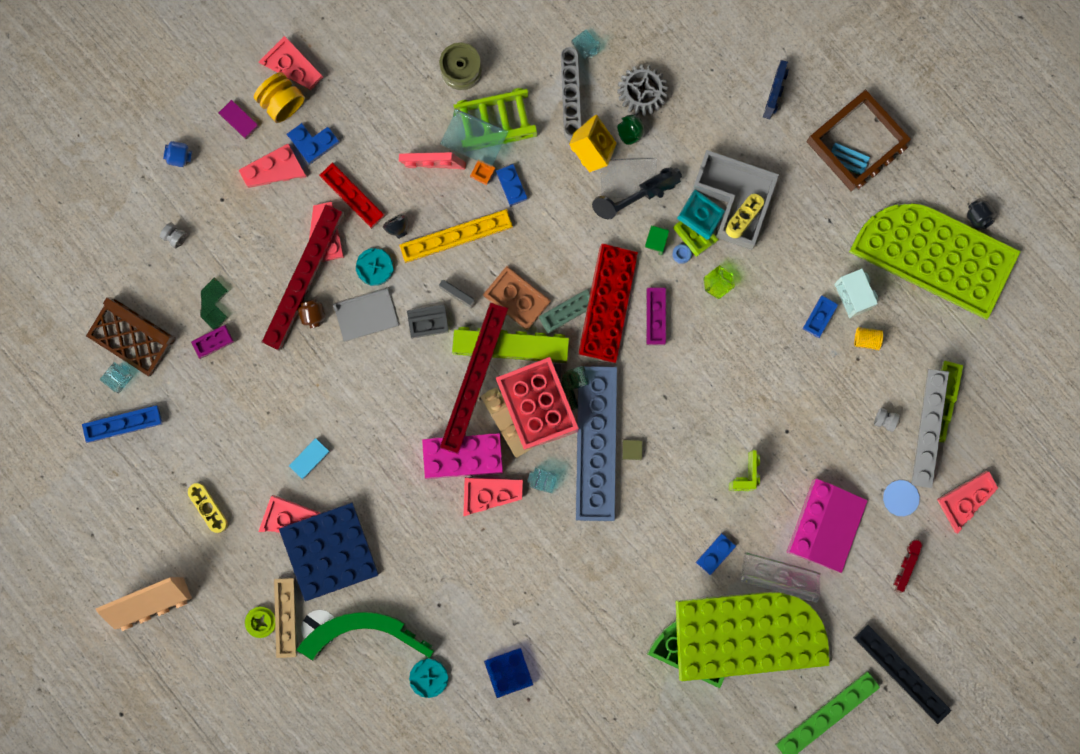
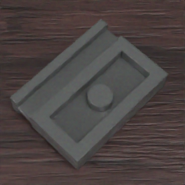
[407,305,449,339]

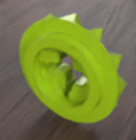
[245,607,275,638]

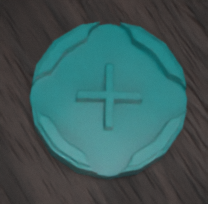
[356,248,393,286]
[409,658,448,698]

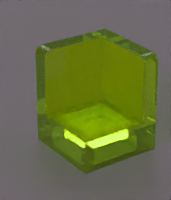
[703,265,735,299]

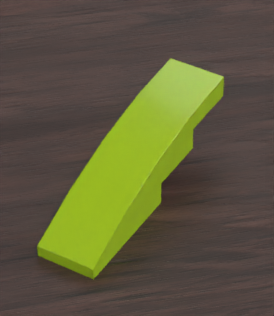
[939,360,963,443]

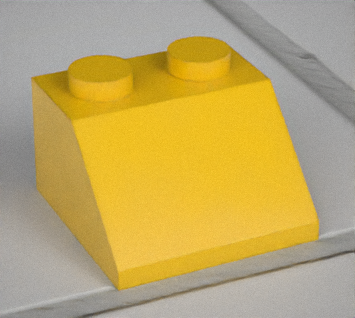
[569,115,617,173]

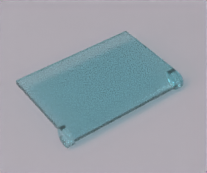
[440,109,508,167]

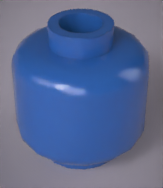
[163,141,192,167]

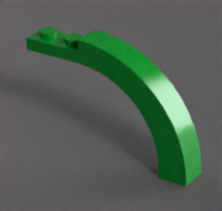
[296,612,435,661]

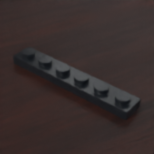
[853,624,952,724]

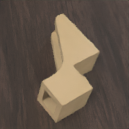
[480,387,532,458]

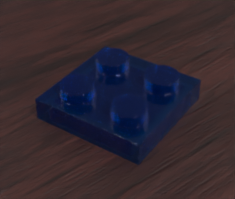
[484,647,534,698]

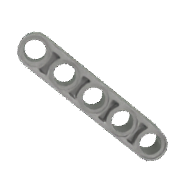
[561,47,581,141]

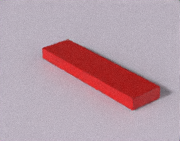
[319,162,385,229]

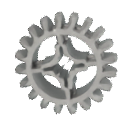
[617,65,668,116]

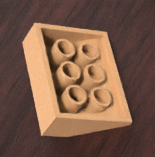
[95,577,192,631]

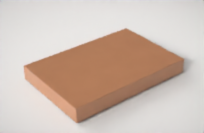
[483,266,551,331]

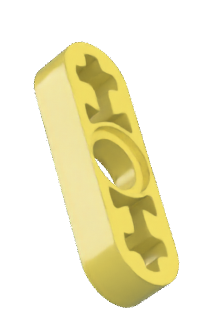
[726,194,764,238]
[188,483,228,533]

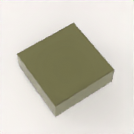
[622,440,642,460]

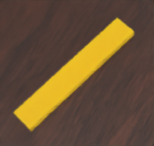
[399,209,513,264]

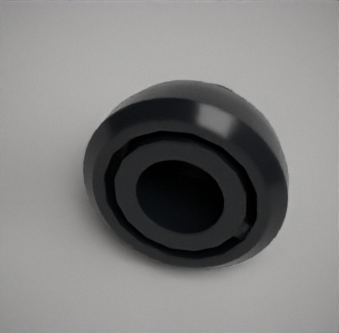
[383,214,408,239]

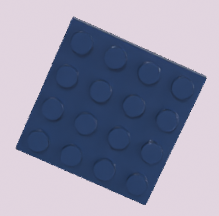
[279,502,379,602]

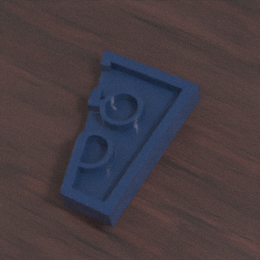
[763,60,789,120]

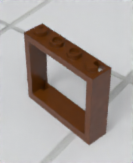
[806,89,911,192]

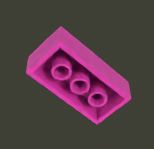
[422,433,503,479]

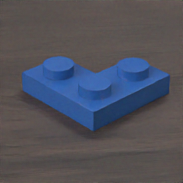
[287,123,340,165]

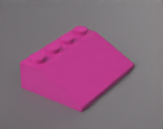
[787,479,868,573]

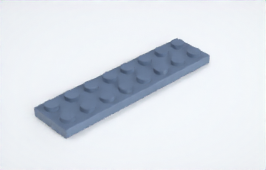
[576,366,617,521]

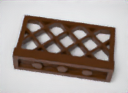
[86,297,176,377]

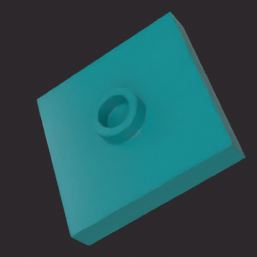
[677,189,725,240]

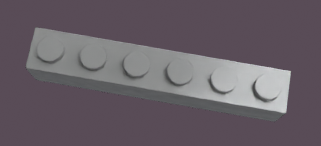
[911,369,949,488]

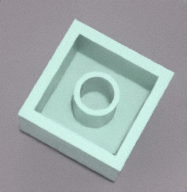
[834,269,878,319]

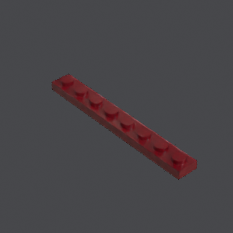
[262,205,344,351]
[440,302,508,455]

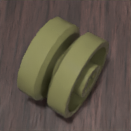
[439,42,482,90]

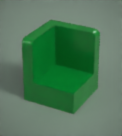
[645,225,669,255]

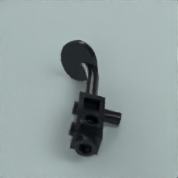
[592,167,682,220]

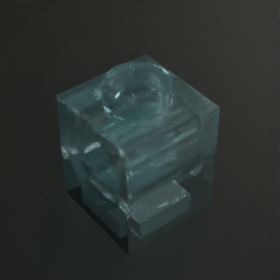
[99,362,133,394]
[527,468,558,494]

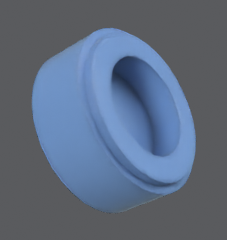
[672,244,692,264]

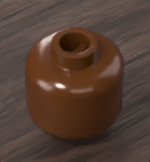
[298,299,326,329]

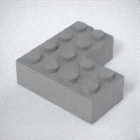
[692,150,779,250]

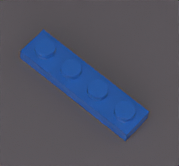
[82,405,163,443]

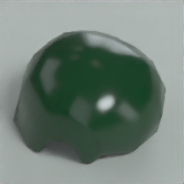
[617,115,645,145]

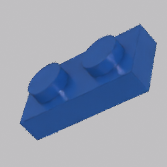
[496,164,527,207]
[802,295,838,338]
[695,533,736,575]

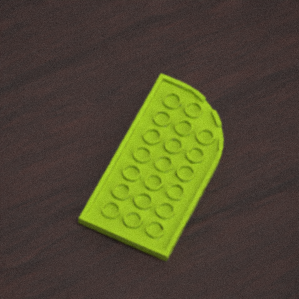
[849,203,1021,320]
[675,592,830,682]

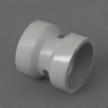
[160,222,187,249]
[874,407,900,432]

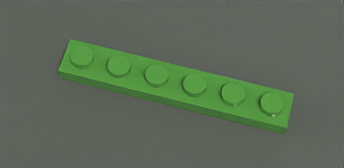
[775,671,880,754]

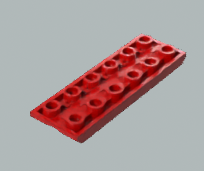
[579,243,638,363]

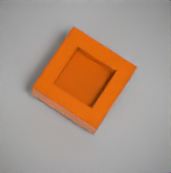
[470,159,496,186]

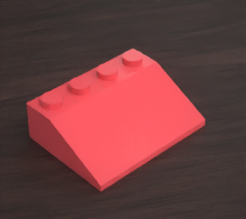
[496,357,579,450]

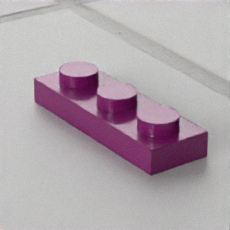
[646,288,666,346]

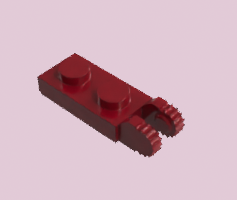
[893,540,922,593]

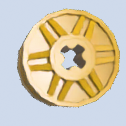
[254,72,305,123]

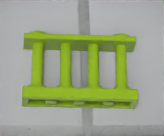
[453,88,537,153]

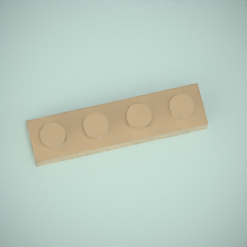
[274,578,297,658]

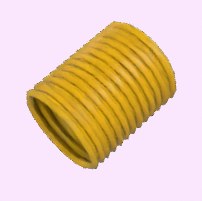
[854,327,883,351]

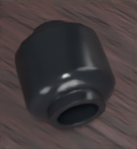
[967,201,996,229]

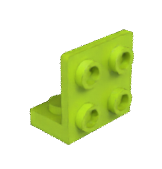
[729,450,760,492]

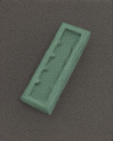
[538,289,590,333]

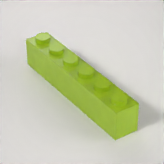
[452,327,569,363]

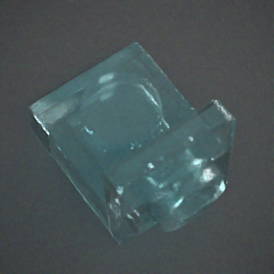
[571,30,600,59]

